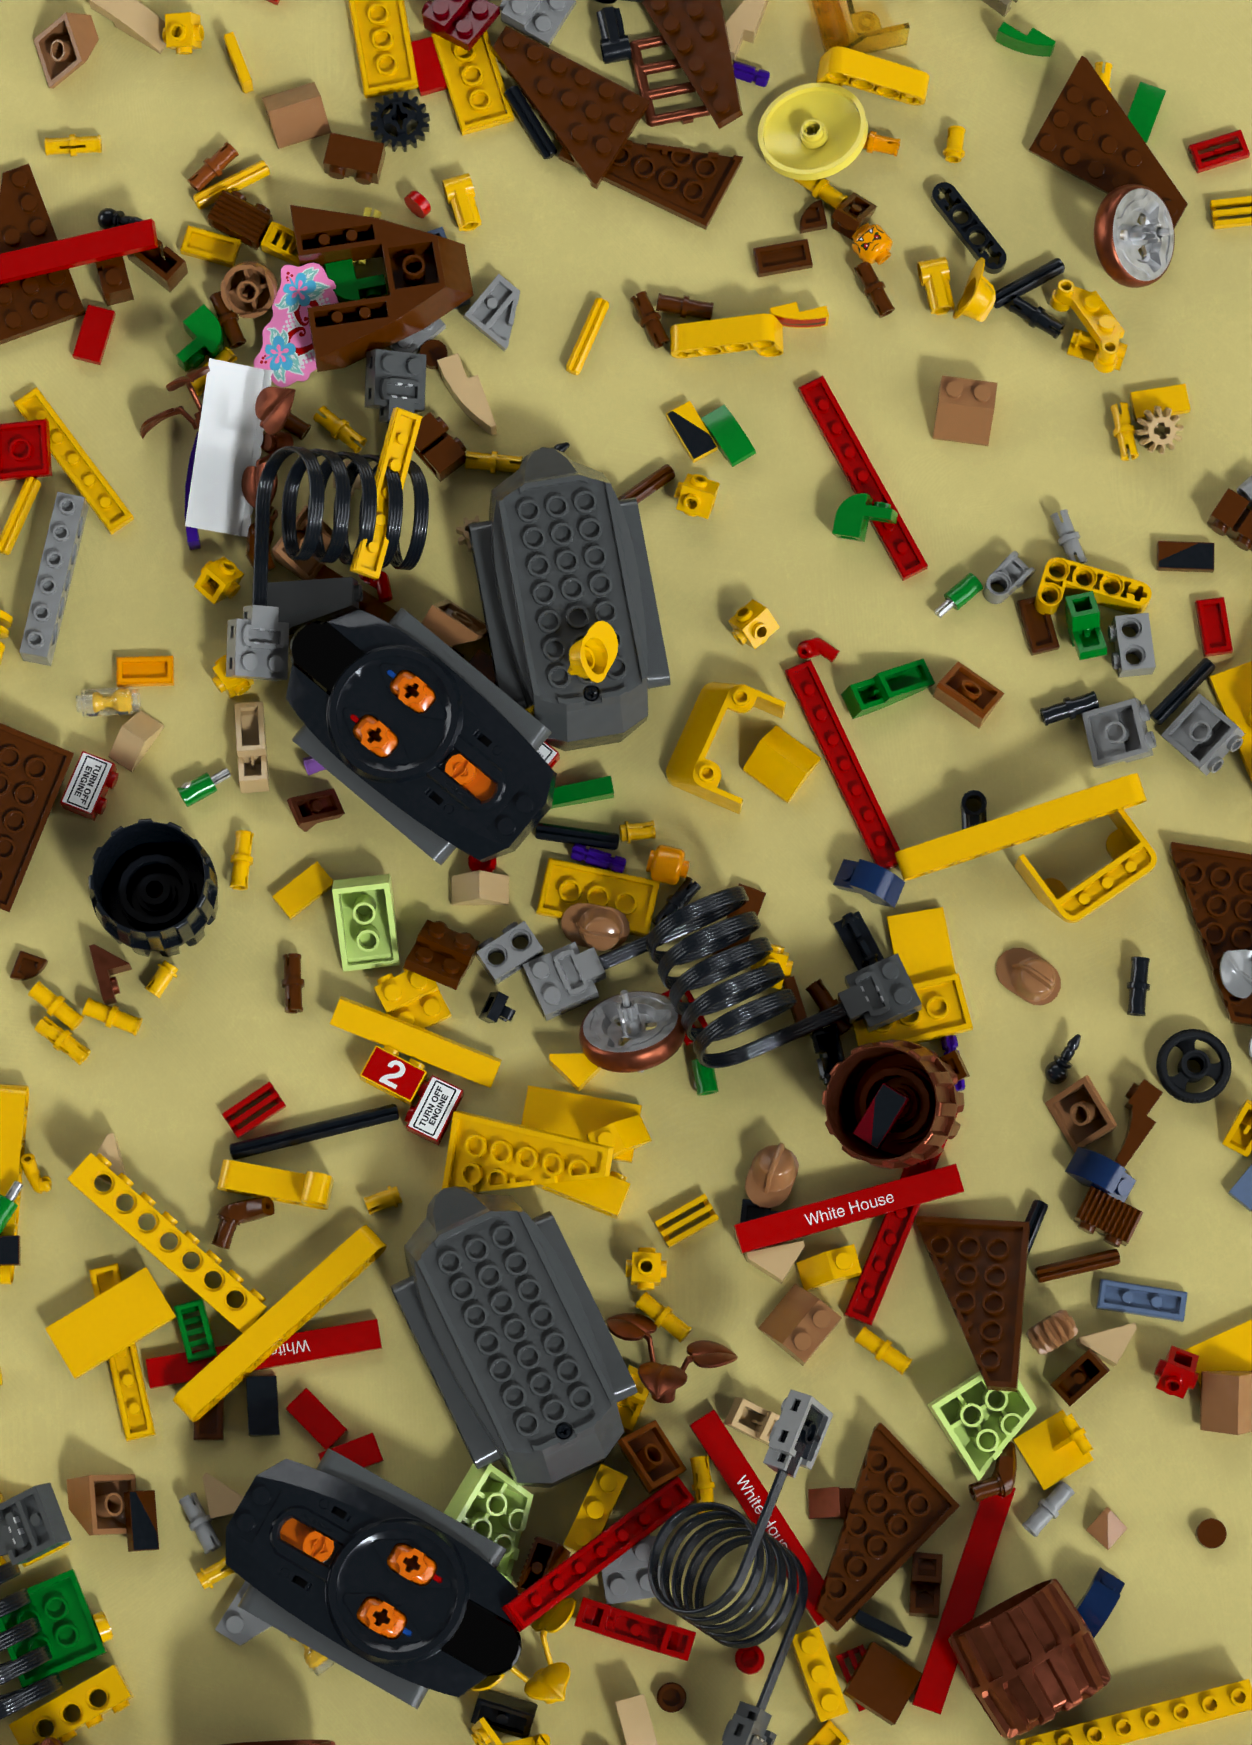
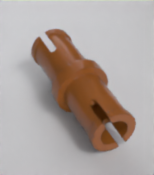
[187,142,239,192]

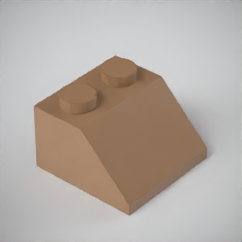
[933,376,997,446]
[758,1284,842,1366]

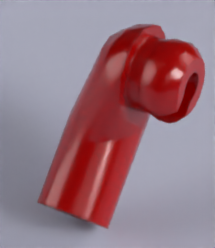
[359,571,393,602]
[797,637,840,662]

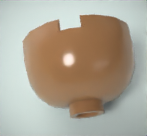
[220,261,278,318]

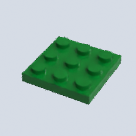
[0,1569,107,1688]

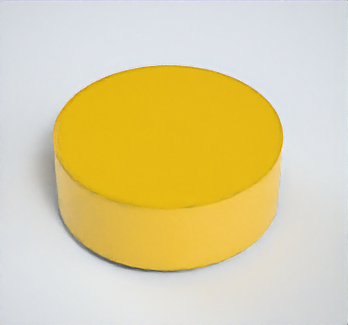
[92,1611,113,1643]

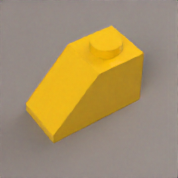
[587,1114,652,1159]
[796,1244,862,1291]

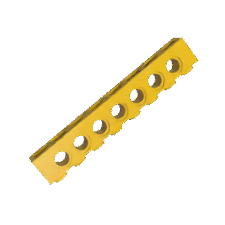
[67,1153,267,1334]
[1016,1679,1252,1745]

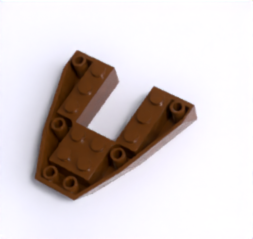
[290,205,474,372]

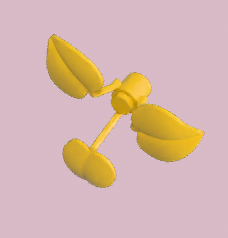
[471,1598,576,1704]

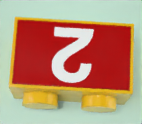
[360,1045,428,1106]

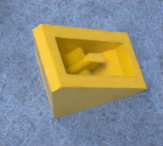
[549,1053,602,1092]
[1222,1099,1252,1157]

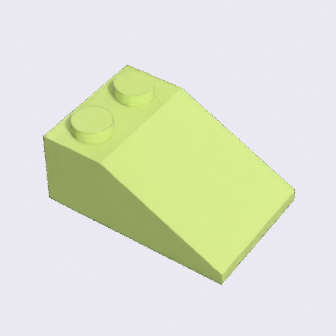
[332,874,400,972]

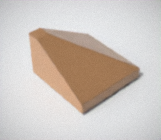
[1086,1507,1127,1550]

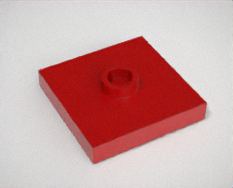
[0,419,52,481]

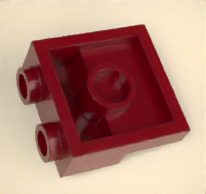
[422,0,500,51]

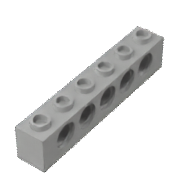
[19,492,89,666]

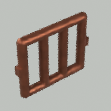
[630,35,710,127]

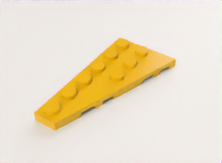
[442,1111,614,1192]

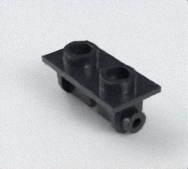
[833,911,884,970]
[810,1024,845,1087]

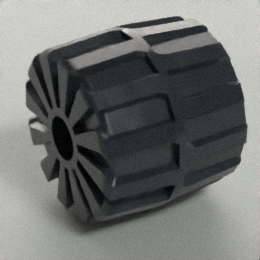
[88,818,218,957]

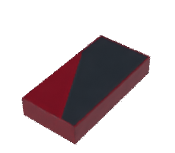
[853,1083,910,1149]

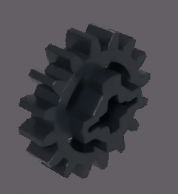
[370,92,430,152]

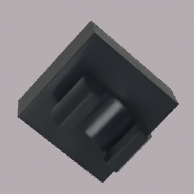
[478,992,516,1023]

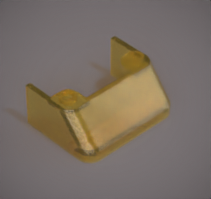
[811,0,910,54]

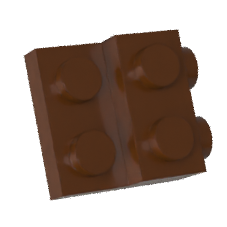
[403,919,480,990]

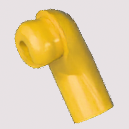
[20,1153,52,1194]

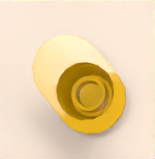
[953,257,996,322]
[568,621,618,683]

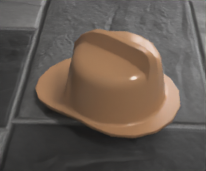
[561,903,630,951]
[996,948,1061,1005]
[745,1143,799,1208]

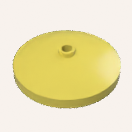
[758,82,868,180]

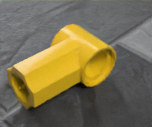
[442,173,482,232]
[917,257,955,315]

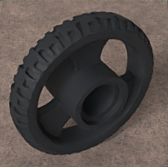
[1156,1029,1232,1104]

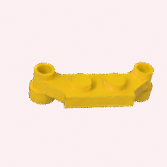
[1050,279,1125,373]

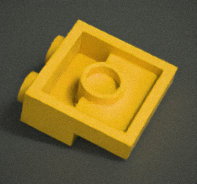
[374,968,452,1029]

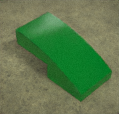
[995,22,1056,57]
[1127,82,1166,143]
[701,404,756,467]

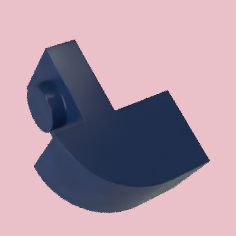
[833,859,905,908]
[1065,1147,1136,1203]
[1076,1568,1125,1638]

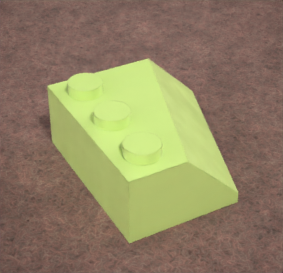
[927,1371,1037,1481]
[444,1462,534,1584]

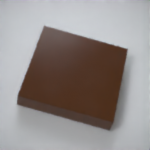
[843,1641,922,1726]

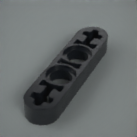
[931,182,1007,274]

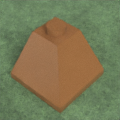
[33,12,99,89]
[422,599,487,647]
[67,1474,136,1536]

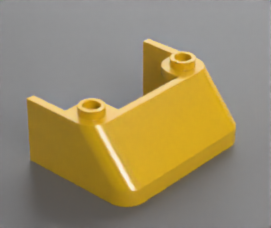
[666,682,786,814]
[1014,810,1157,923]

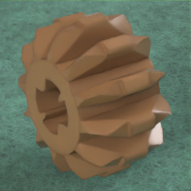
[1026,1310,1078,1355]

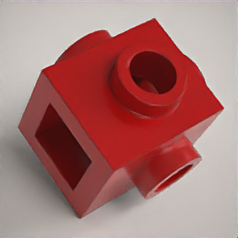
[1154,1345,1199,1399]

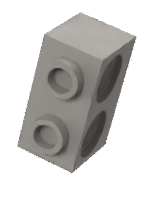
[1108,613,1156,678]
[476,921,544,985]

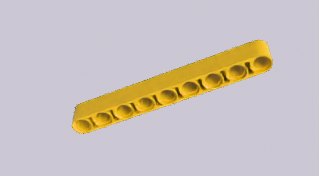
[895,773,1147,881]
[173,1225,387,1422]

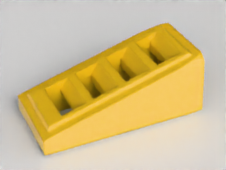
[261,221,300,267]

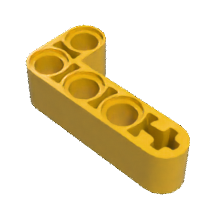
[816,46,930,106]
[670,313,784,358]
[1034,557,1152,615]
[217,1160,334,1210]

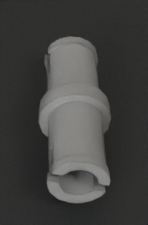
[1050,509,1088,564]
[1022,1481,1075,1537]
[179,1492,222,1554]

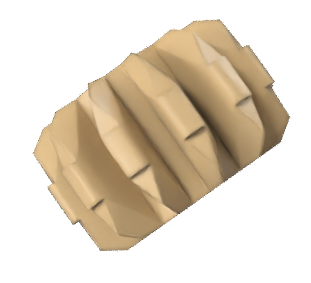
[1135,406,1184,454]

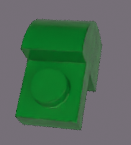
[325,259,387,303]
[176,304,224,372]
[832,493,898,542]
[1065,591,1107,660]

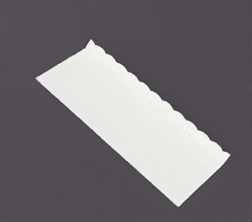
[185,358,273,537]

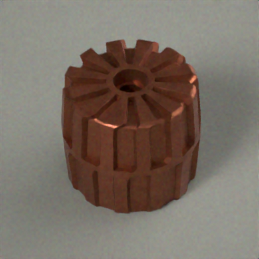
[822,1039,965,1169]
[948,1579,1111,1739]

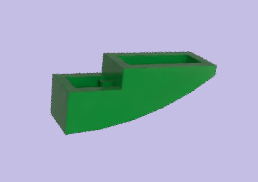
[841,659,935,719]

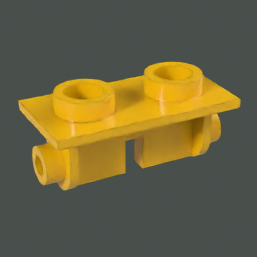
[1067,328,1128,371]

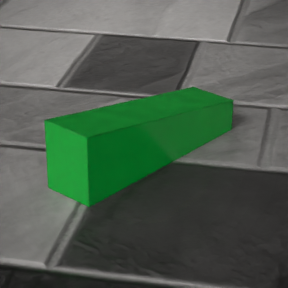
[550,776,614,809]

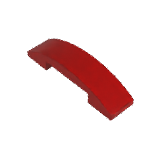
[574,1597,696,1661]

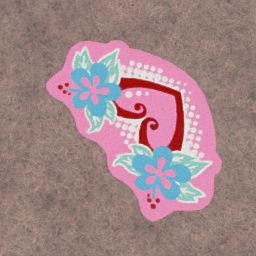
[253,262,339,387]

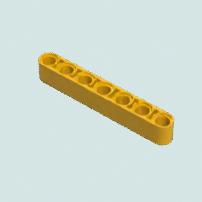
[0,1084,29,1284]

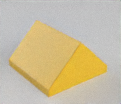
[742,725,822,803]

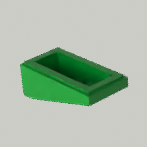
[174,1298,217,1363]

